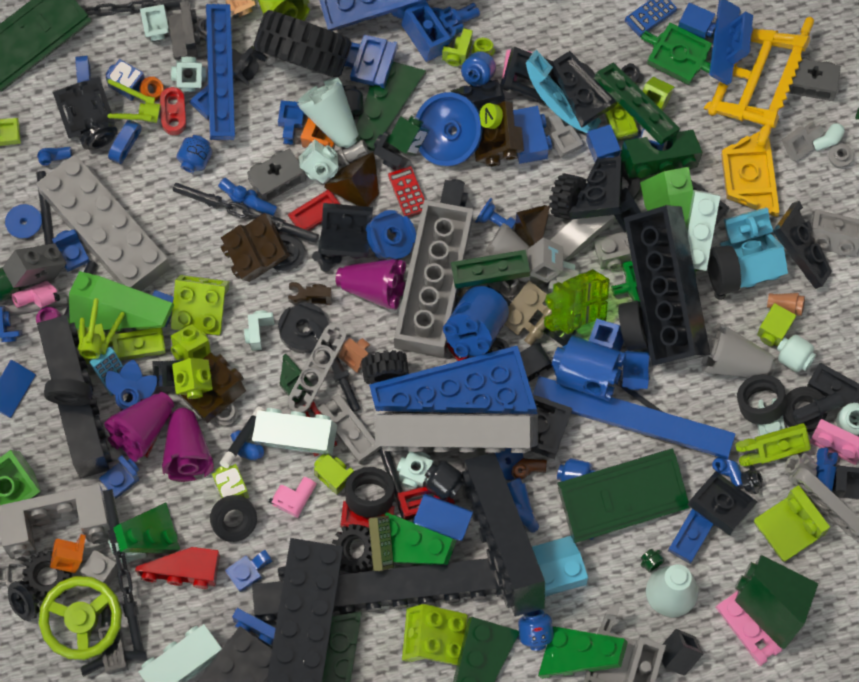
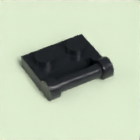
[500,47,555,105]

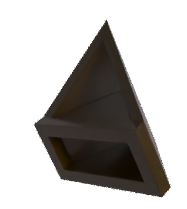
[324,152,379,207]
[515,205,550,247]

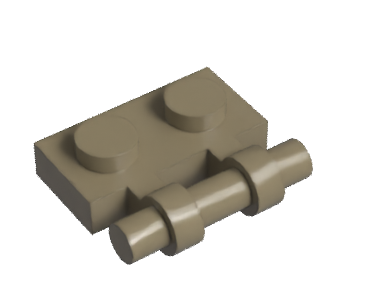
[504,280,562,346]

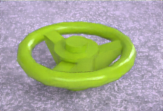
[38,576,122,660]

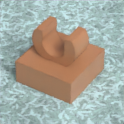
[339,338,370,373]

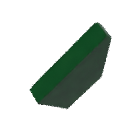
[280,354,314,405]

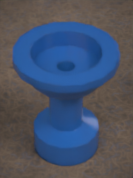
[475,198,516,229]

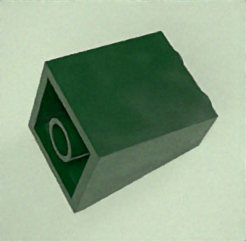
[735,555,819,649]

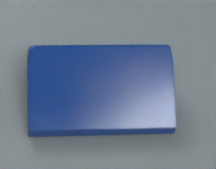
[0,360,36,418]
[413,493,473,541]

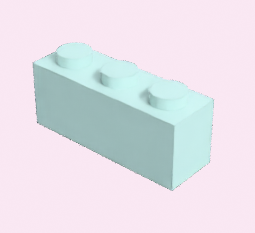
[686,190,720,271]
[252,408,338,455]
[138,624,222,682]

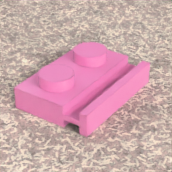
[809,419,859,465]

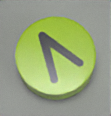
[479,103,503,129]

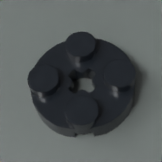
[278,302,328,353]

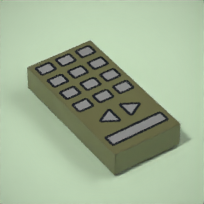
[369,516,394,571]

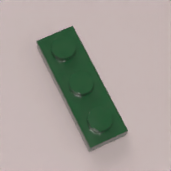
[451,250,530,289]

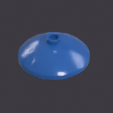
[416,92,483,166]

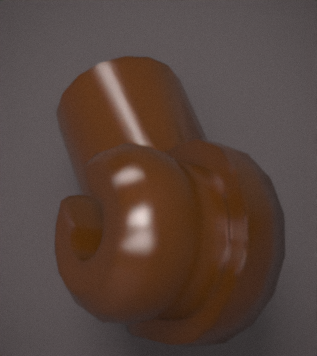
[511,458,547,480]

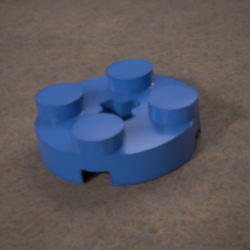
[366,210,416,260]

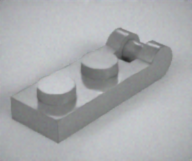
[317,394,380,464]

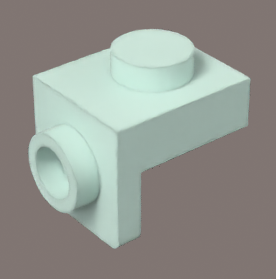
[140,4,169,41]
[244,310,275,351]

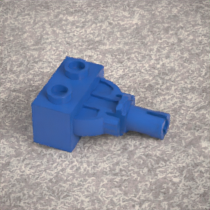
[401,2,480,62]

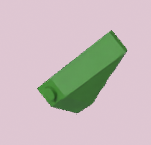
[640,167,699,271]
[69,271,174,332]
[0,450,41,505]

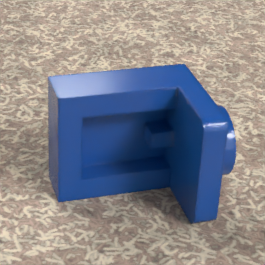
[622,351,650,390]

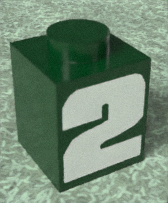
[387,115,429,156]

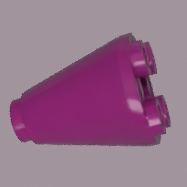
[335,259,406,310]
[104,392,175,462]

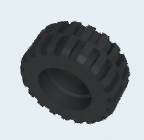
[253,10,352,78]

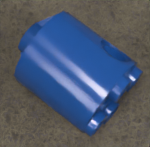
[443,286,509,357]
[552,335,626,402]

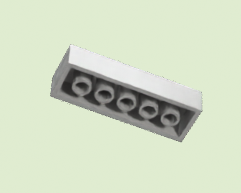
[36,154,171,291]
[394,200,473,358]
[375,413,538,453]

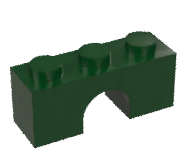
[620,129,703,179]

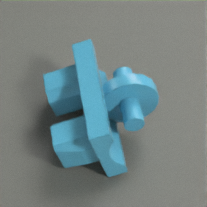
[724,207,773,244]

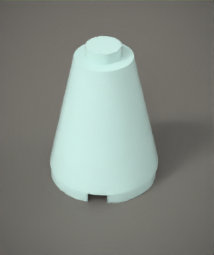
[297,77,359,148]
[646,564,698,618]

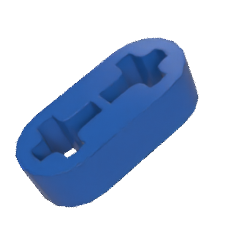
[75,55,91,83]
[108,120,142,164]

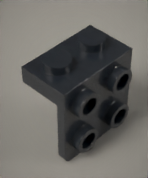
[318,203,373,259]

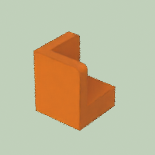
[300,117,334,148]
[50,534,86,573]

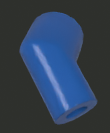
[712,457,743,488]

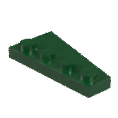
[356,61,426,151]
[453,617,519,682]

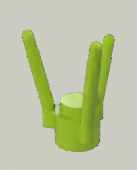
[107,79,160,123]
[78,298,125,359]

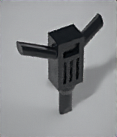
[81,603,148,677]

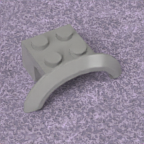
[584,602,666,682]

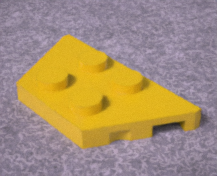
[721,128,780,217]

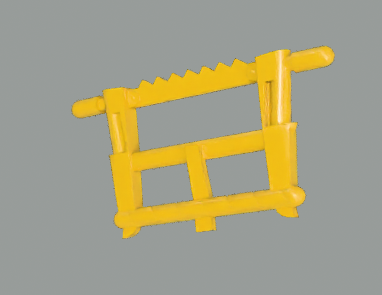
[703,17,814,146]

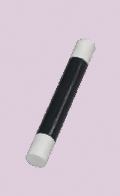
[220,406,265,468]

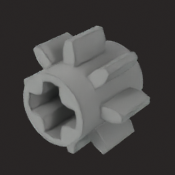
[784,453,817,484]

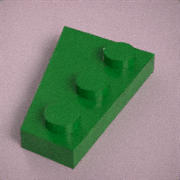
[113,502,180,554]
[385,512,457,565]
[538,626,628,679]

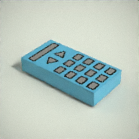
[90,347,123,396]

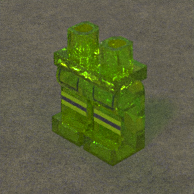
[544,269,610,334]

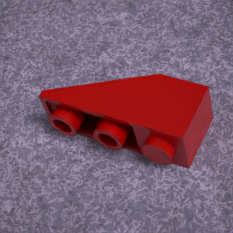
[135,547,220,589]

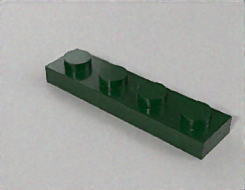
[594,62,680,145]

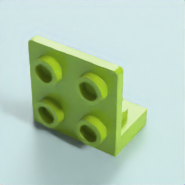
[171,275,230,335]
[754,485,830,562]
[402,604,467,666]

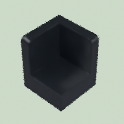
[832,465,859,500]
[662,629,704,676]

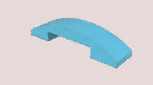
[526,50,601,133]

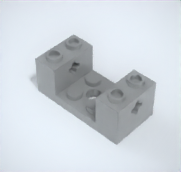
[0,483,110,561]

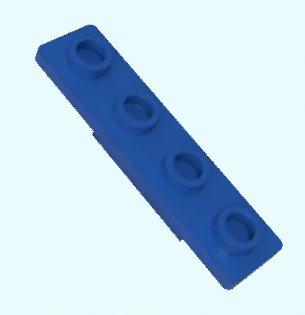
[709,0,753,85]

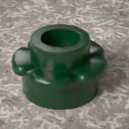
[640,549,665,572]

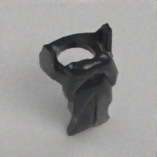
[206,46,267,86]

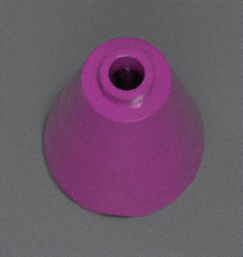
[162,408,214,482]

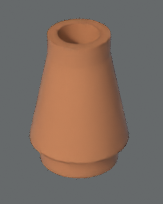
[767,293,805,316]

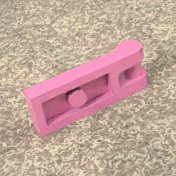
[715,591,782,666]

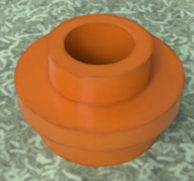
[140,76,164,100]

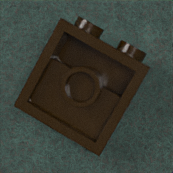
[475,101,524,167]
[221,213,290,282]
[175,352,246,423]

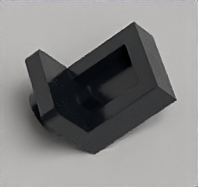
[373,132,409,169]

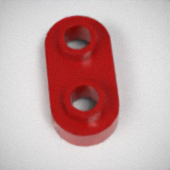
[160,87,187,135]

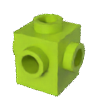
[171,324,211,360]
[172,358,212,399]

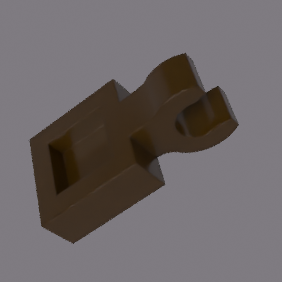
[288,282,332,305]

